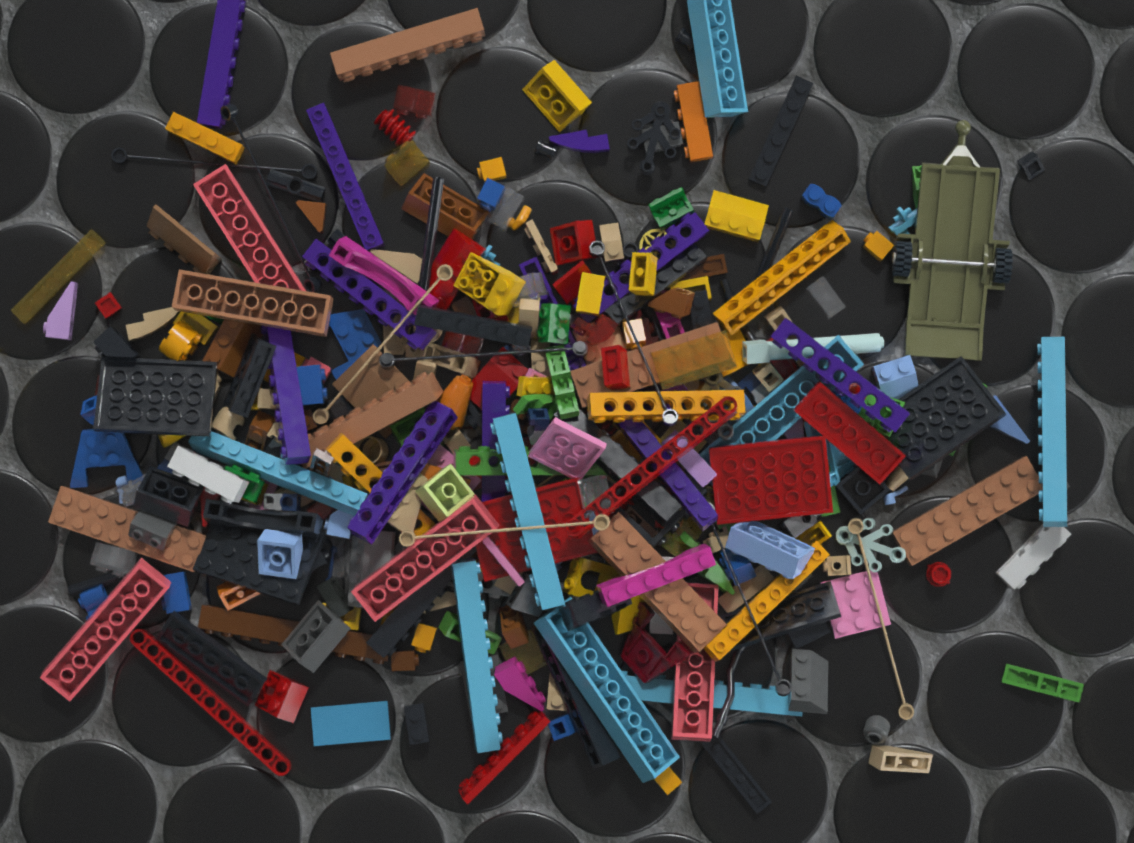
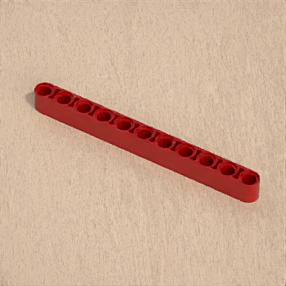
[565,396,738,539]
[130,628,292,776]

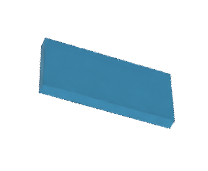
[311,701,391,746]

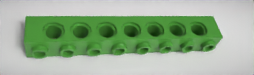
[453,446,607,475]

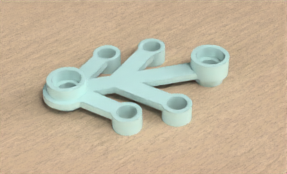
[836,518,906,572]

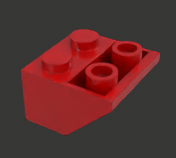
[255,670,309,723]

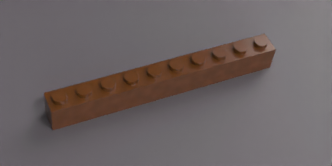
[198,604,389,664]

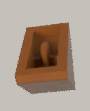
[296,200,327,234]

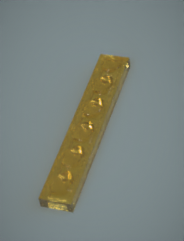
[11,229,106,324]

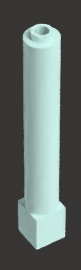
[742,333,884,364]

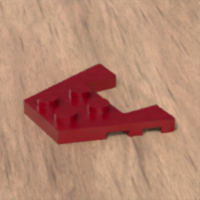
[621,602,691,683]

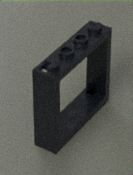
[603,458,707,549]

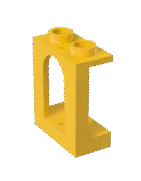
[562,557,618,597]

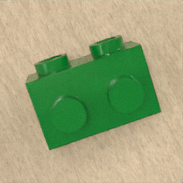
[648,187,695,231]
[537,303,571,344]
[225,464,265,503]

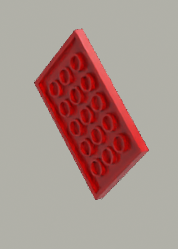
[709,435,833,525]
[475,477,598,582]

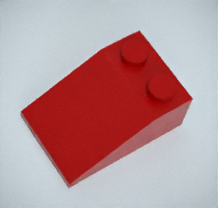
[470,347,528,411]

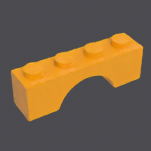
[165,112,245,164]

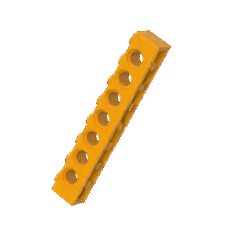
[713,220,851,335]
[587,390,745,423]
[325,433,436,536]
[703,541,830,662]

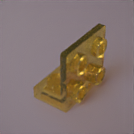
[384,140,430,187]

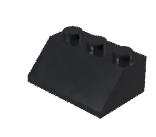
[133,466,204,527]

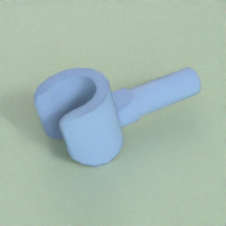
[116,476,128,504]
[883,486,908,505]

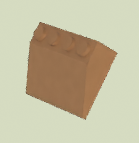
[147,204,222,275]
[332,344,415,439]

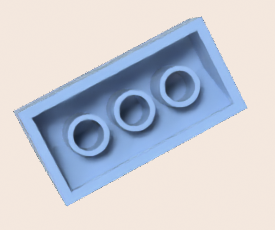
[725,521,815,579]

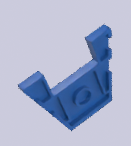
[312,309,382,380]
[70,429,145,488]

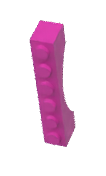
[329,236,440,315]
[596,544,716,607]

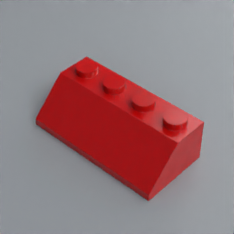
[429,228,486,310]

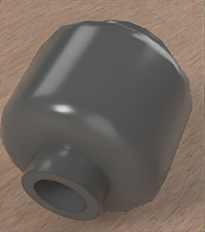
[863,715,890,744]

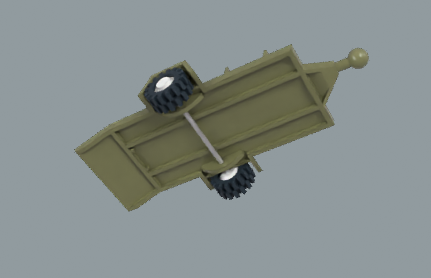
[892,120,1013,361]

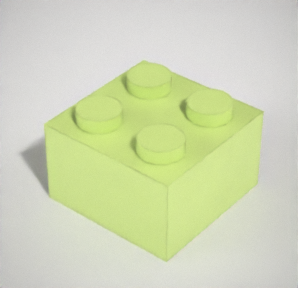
[415,464,475,522]

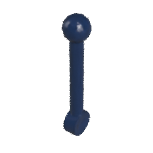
[325,546,338,581]

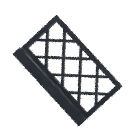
[223,333,276,418]

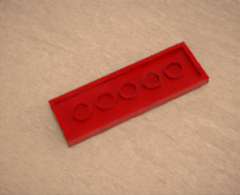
[793,380,906,484]
[458,710,550,804]

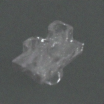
[117,474,146,507]

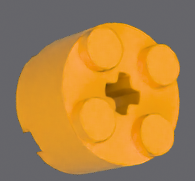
[159,320,203,361]

